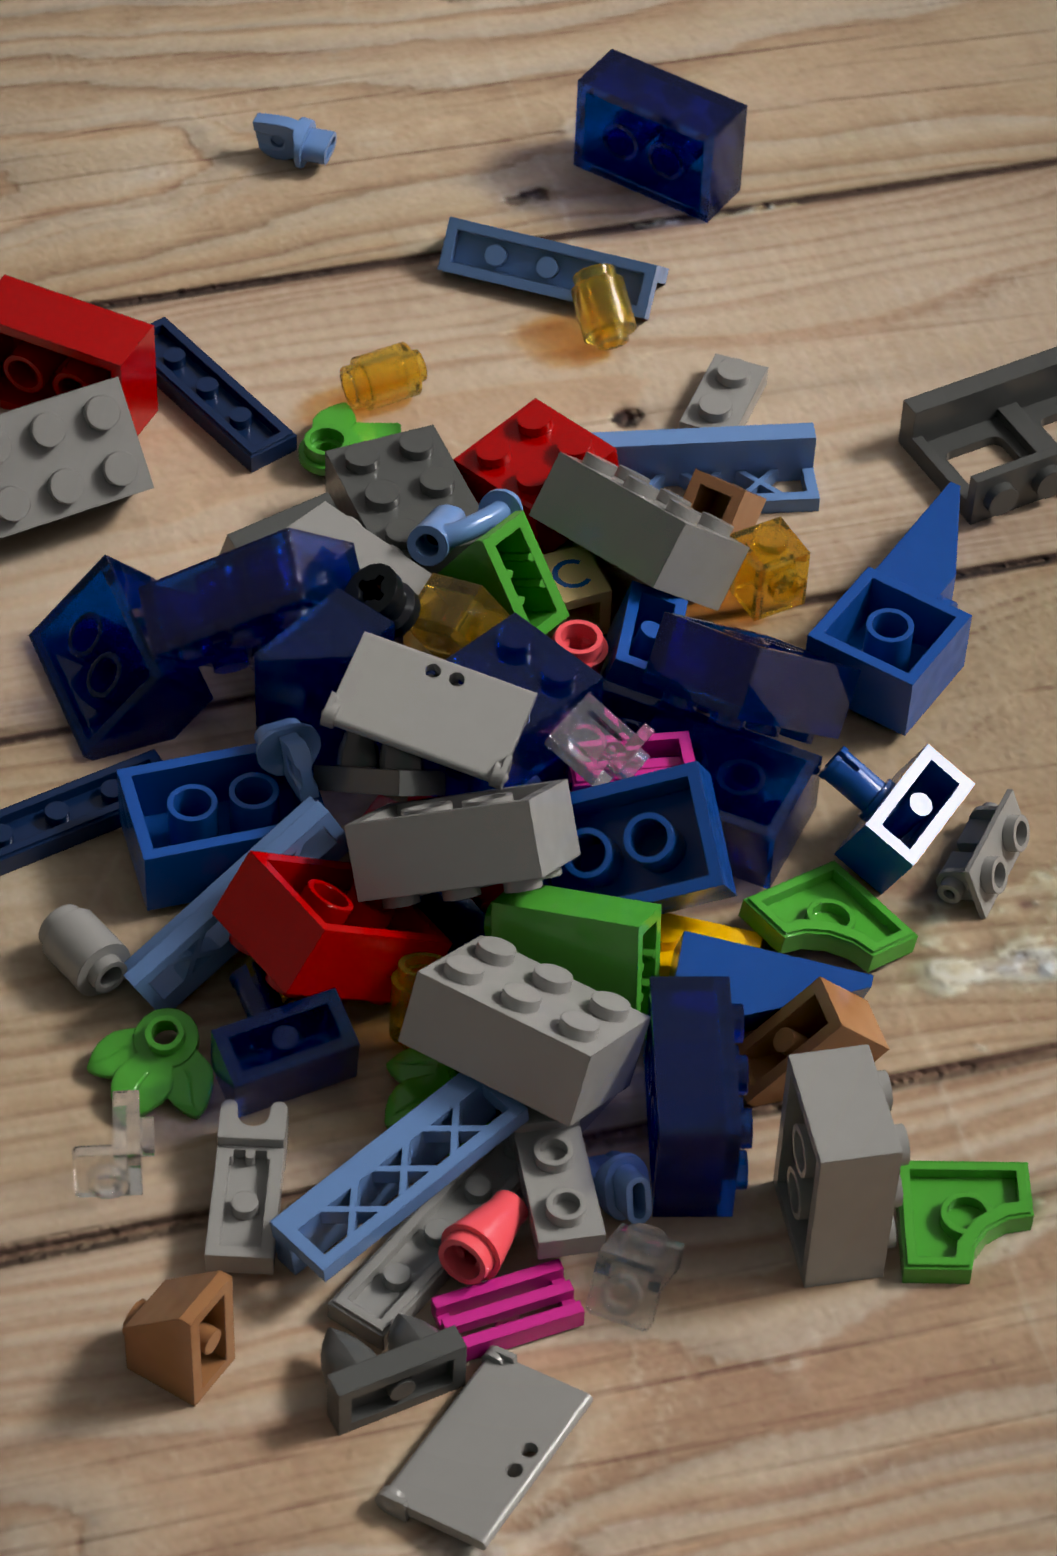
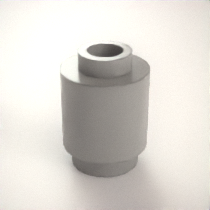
[39,904,130,996]

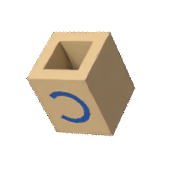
[543,545,612,638]

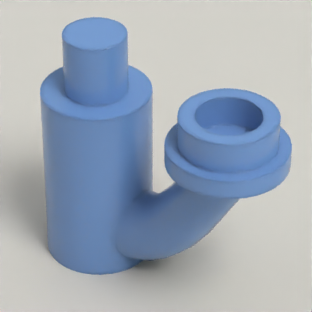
[407,488,523,566]

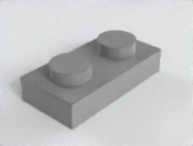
[679,353,768,429]

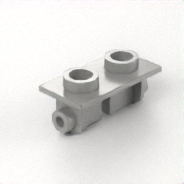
[936,789,1030,919]

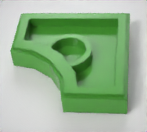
[738,860,918,972]
[896,1161,1034,1284]

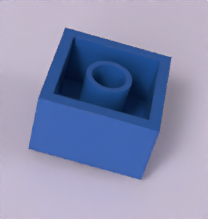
[801,566,972,736]

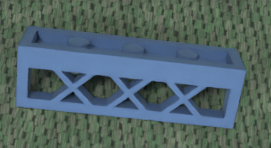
[437,217,669,320]
[591,423,820,514]
[123,796,349,1010]
[270,1073,529,1282]

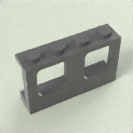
[898,347,1057,525]

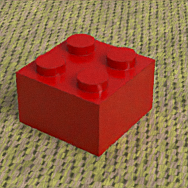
[453,398,619,554]

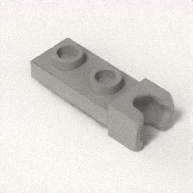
[204,1099,289,1275]
[508,1104,606,1260]

